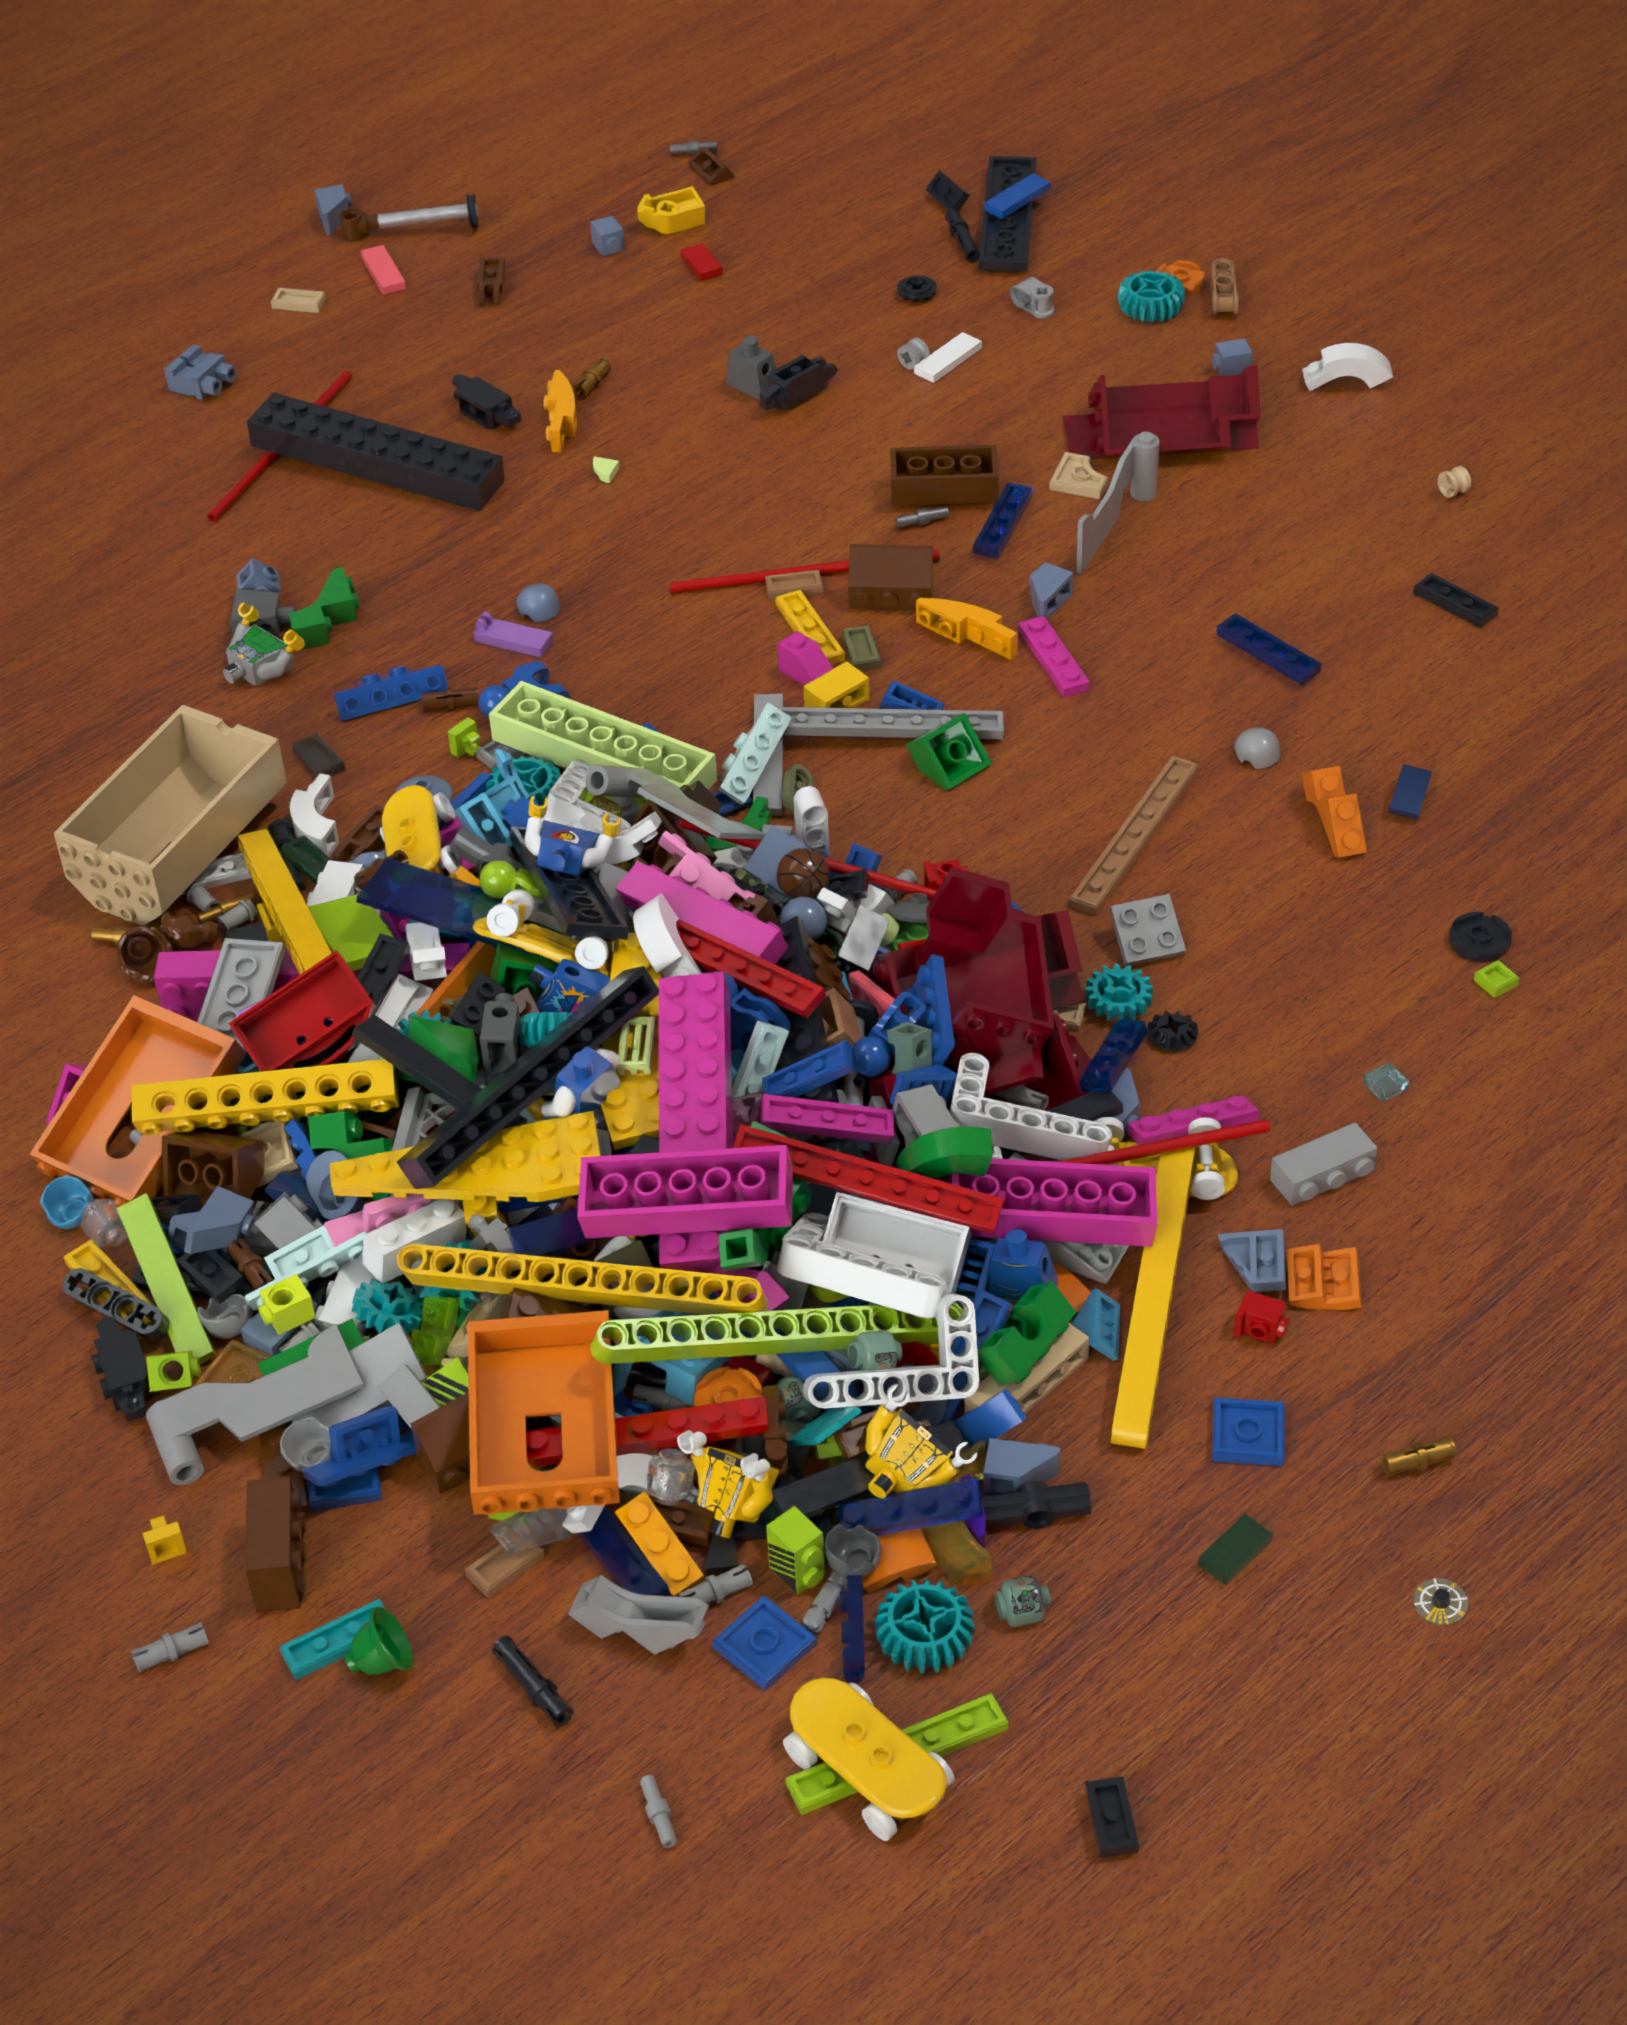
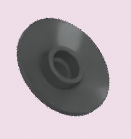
[887,893,931,922]

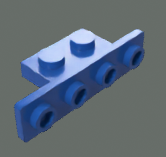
[334,664,448,721]
[303,1406,417,1487]

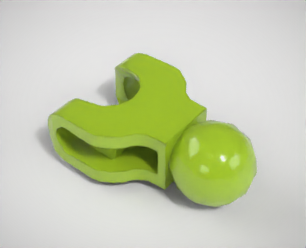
[479,860,549,907]

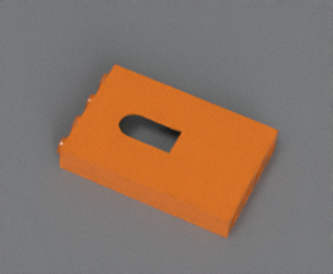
[29,995,246,1207]
[467,1310,620,1515]

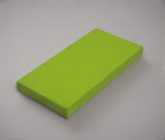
[308,893,394,971]

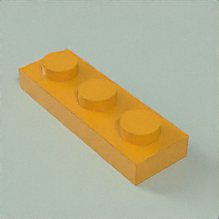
[615,1491,705,1597]

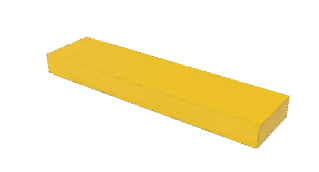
[775,590,845,665]
[63,1240,156,1340]

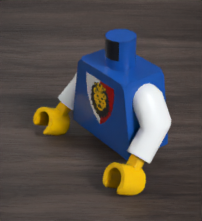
[525,796,621,875]
[526,1046,621,1122]

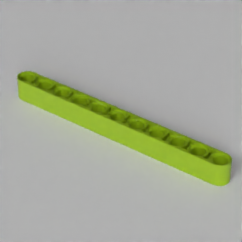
[590,1302,963,1364]

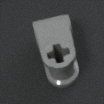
[1010,277,1054,318]

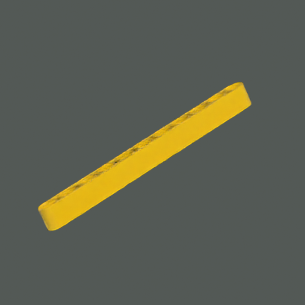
[237,829,332,974]
[1111,1139,1196,1449]
[397,1244,768,1315]

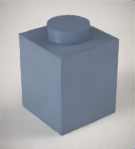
[590,216,625,257]
[1211,338,1253,376]

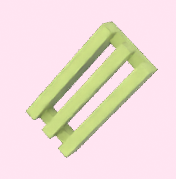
[617,1016,656,1075]

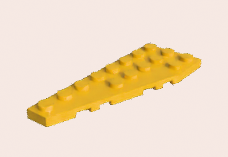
[600,932,662,1150]
[330,1111,601,1202]

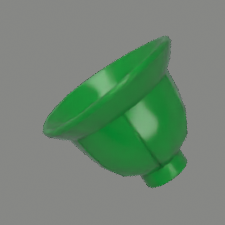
[345,1607,413,1675]

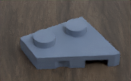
[1218,1229,1286,1292]

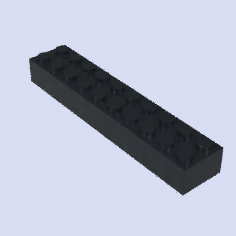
[247,392,505,511]

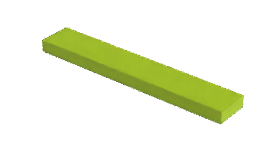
[117,1193,217,1368]
[785,1693,1008,1816]

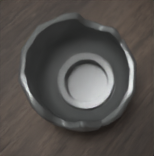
[824,1524,882,1578]

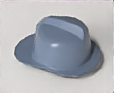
[306,1150,367,1220]

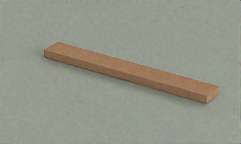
[1069,756,1199,916]

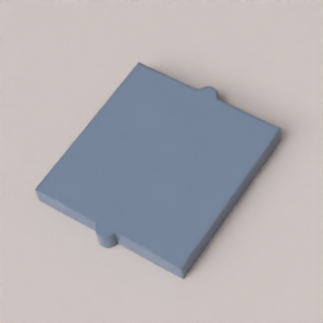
[743,825,809,896]

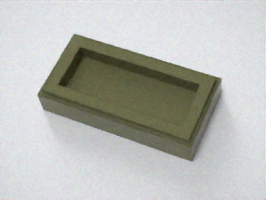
[842,625,881,671]

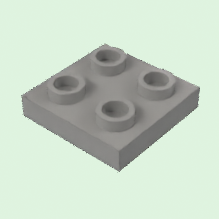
[1109,894,1186,967]

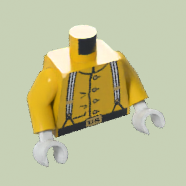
[865,1384,978,1499]
[677,1430,779,1538]

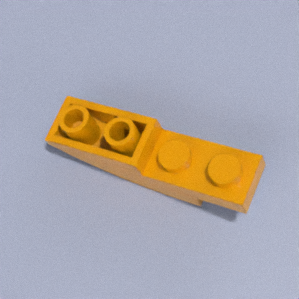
[544,370,577,452]
[916,598,1018,660]

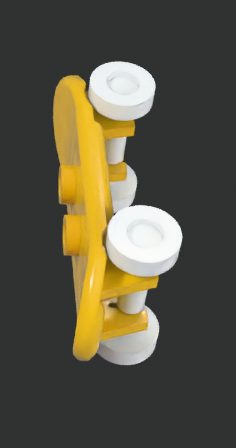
[380,785,463,897]
[473,890,615,982]
[1094,1117,1238,1200]
[783,1677,955,1841]

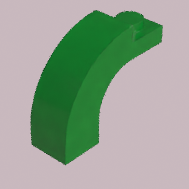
[897,1127,993,1179]

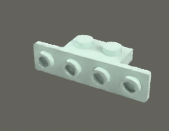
[719,703,791,805]
[245,1226,367,1311]

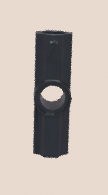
[980,1481,1091,1529]

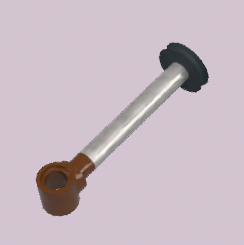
[339,192,479,241]

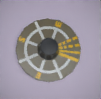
[1413,1578,1469,1625]

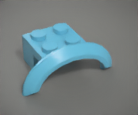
[454,749,530,847]
[613,1311,733,1407]

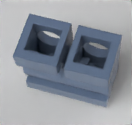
[164,344,236,400]

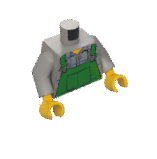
[222,602,305,685]

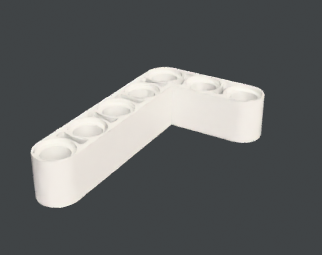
[541,760,630,831]
[712,786,830,883]
[949,1053,1112,1160]
[777,1213,946,1318]
[803,1294,979,1408]

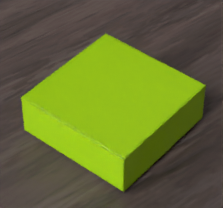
[1474,960,1519,998]

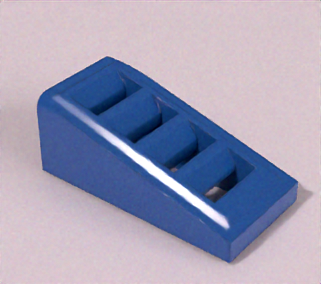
[879,680,945,710]
[890,1064,957,1105]
[954,1238,997,1306]

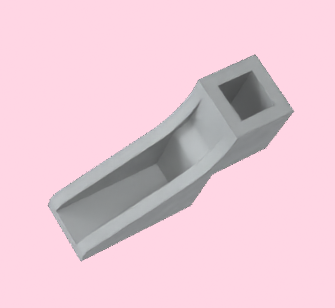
[568,1575,709,1655]

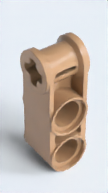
[1210,258,1238,315]

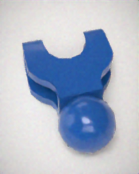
[478,661,570,718]
[711,971,791,1052]
[852,992,926,1077]

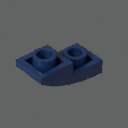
[1389,764,1432,820]
[264,1171,329,1223]

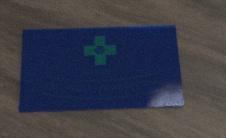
[356,858,567,961]

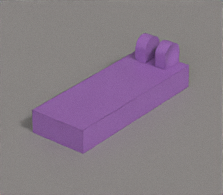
[473,612,553,658]

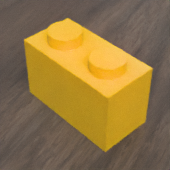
[803,662,870,708]

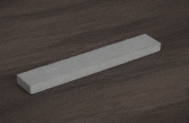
[753,694,783,816]

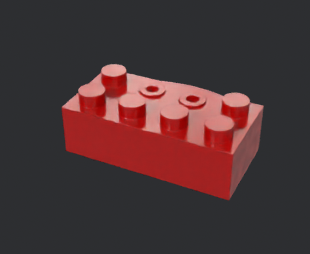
[228,950,378,1072]

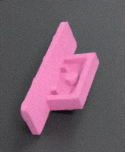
[658,831,755,901]
[324,1193,459,1247]

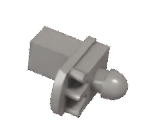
[469,1214,523,1254]

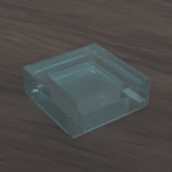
[1363,1062,1410,1102]

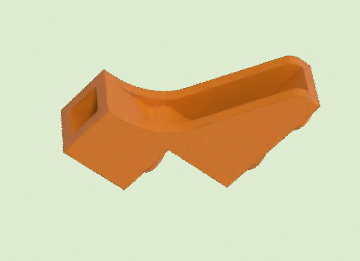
[1301,766,1367,858]

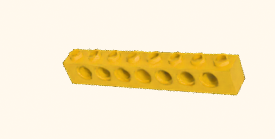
[131,1059,399,1136]

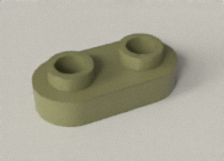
[782,764,814,813]

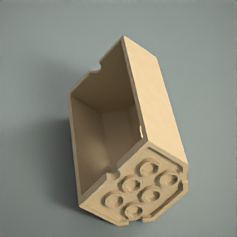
[54,705,287,926]

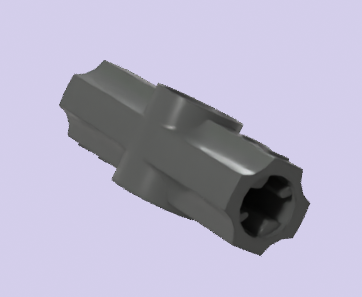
[450,828,527,876]

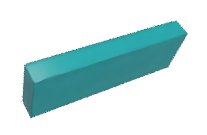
[279,1598,385,1681]

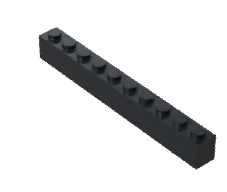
[396,966,659,1189]

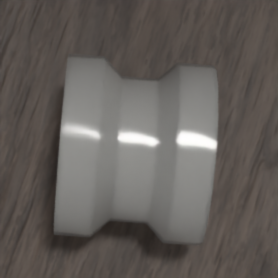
[897,337,929,370]

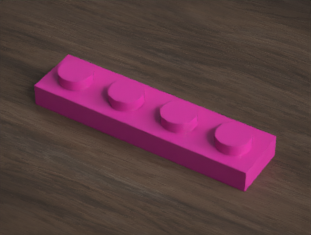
[1018,616,1090,698]
[761,1094,894,1144]
[1128,1096,1259,1145]

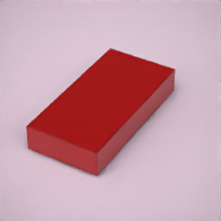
[681,243,723,281]

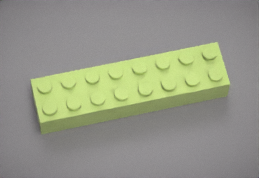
[489,681,717,800]

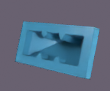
[1071,1288,1120,1361]

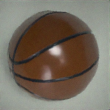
[776,848,830,899]

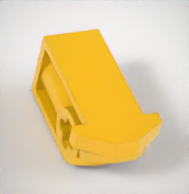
[638,186,705,234]

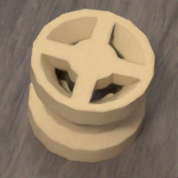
[1438,466,1471,498]

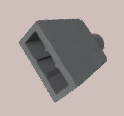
[726,335,776,400]
[230,589,296,638]
[480,993,520,1075]

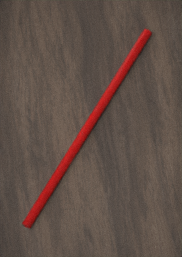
[207,371,352,522]
[670,549,940,593]
[679,817,937,900]
[1057,1119,1270,1165]

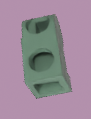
[887,1022,932,1090]

